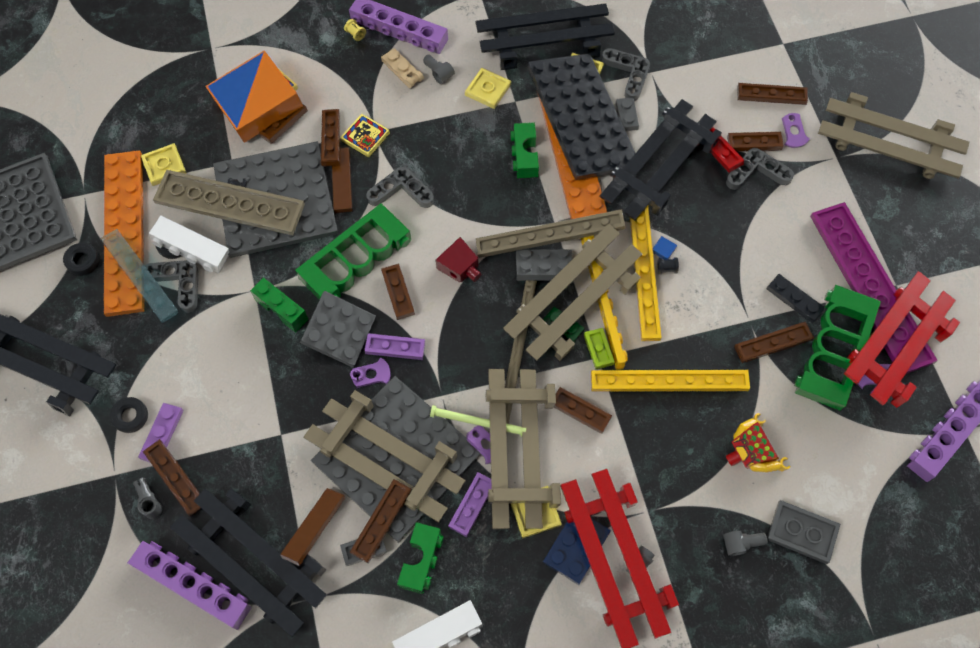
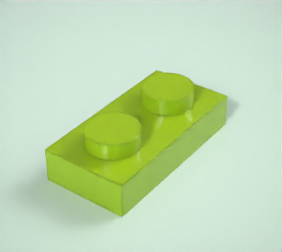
[584,328,615,370]

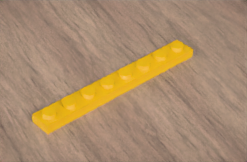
[630,206,662,341]
[580,235,628,370]
[591,370,750,392]

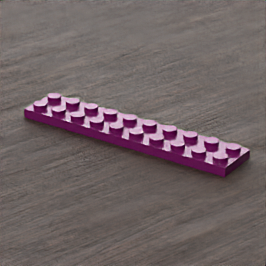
[810,202,938,374]

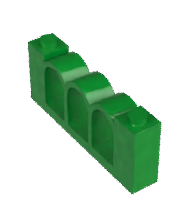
[295,203,411,300]
[794,285,881,411]

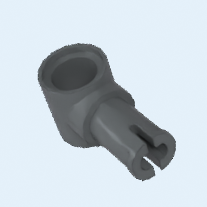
[423,54,455,84]
[133,478,163,519]
[723,531,768,556]

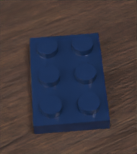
[543,518,611,585]

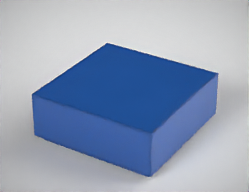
[653,236,677,259]

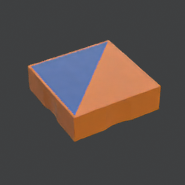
[205,50,303,143]

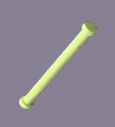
[430,405,526,437]

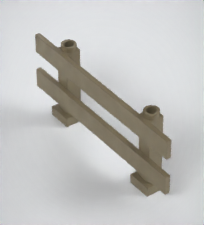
[818,92,970,179]
[503,224,642,361]
[485,369,561,529]
[303,390,466,523]

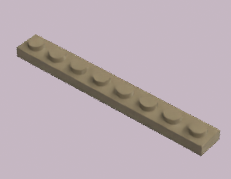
[475,209,625,258]

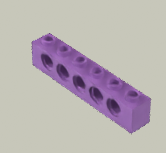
[349,0,448,54]
[907,381,980,482]
[127,541,252,630]

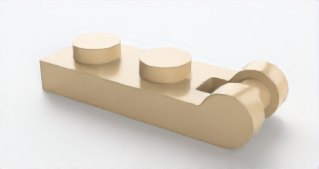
[381,48,424,88]

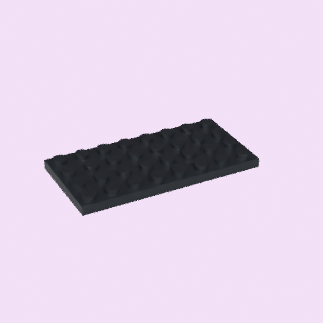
[526,53,635,180]

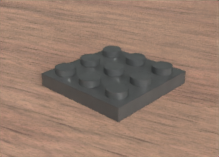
[300,291,376,367]

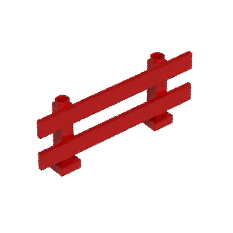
[844,271,960,408]
[560,469,679,648]

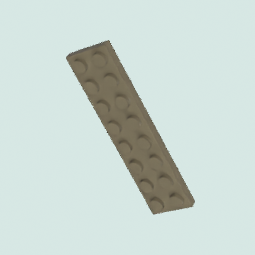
[153,170,305,236]

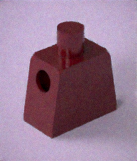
[435,237,481,283]

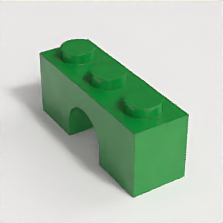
[510,122,539,178]
[250,277,309,333]
[397,522,444,594]

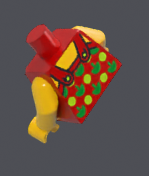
[726,413,791,473]

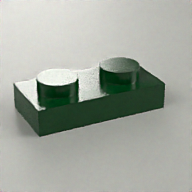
[543,307,585,343]

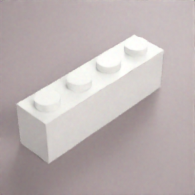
[149,215,229,273]
[392,600,483,648]

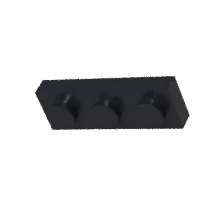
[766,274,825,323]

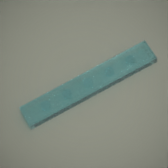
[100,229,179,323]

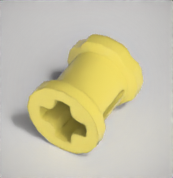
[344,19,366,41]

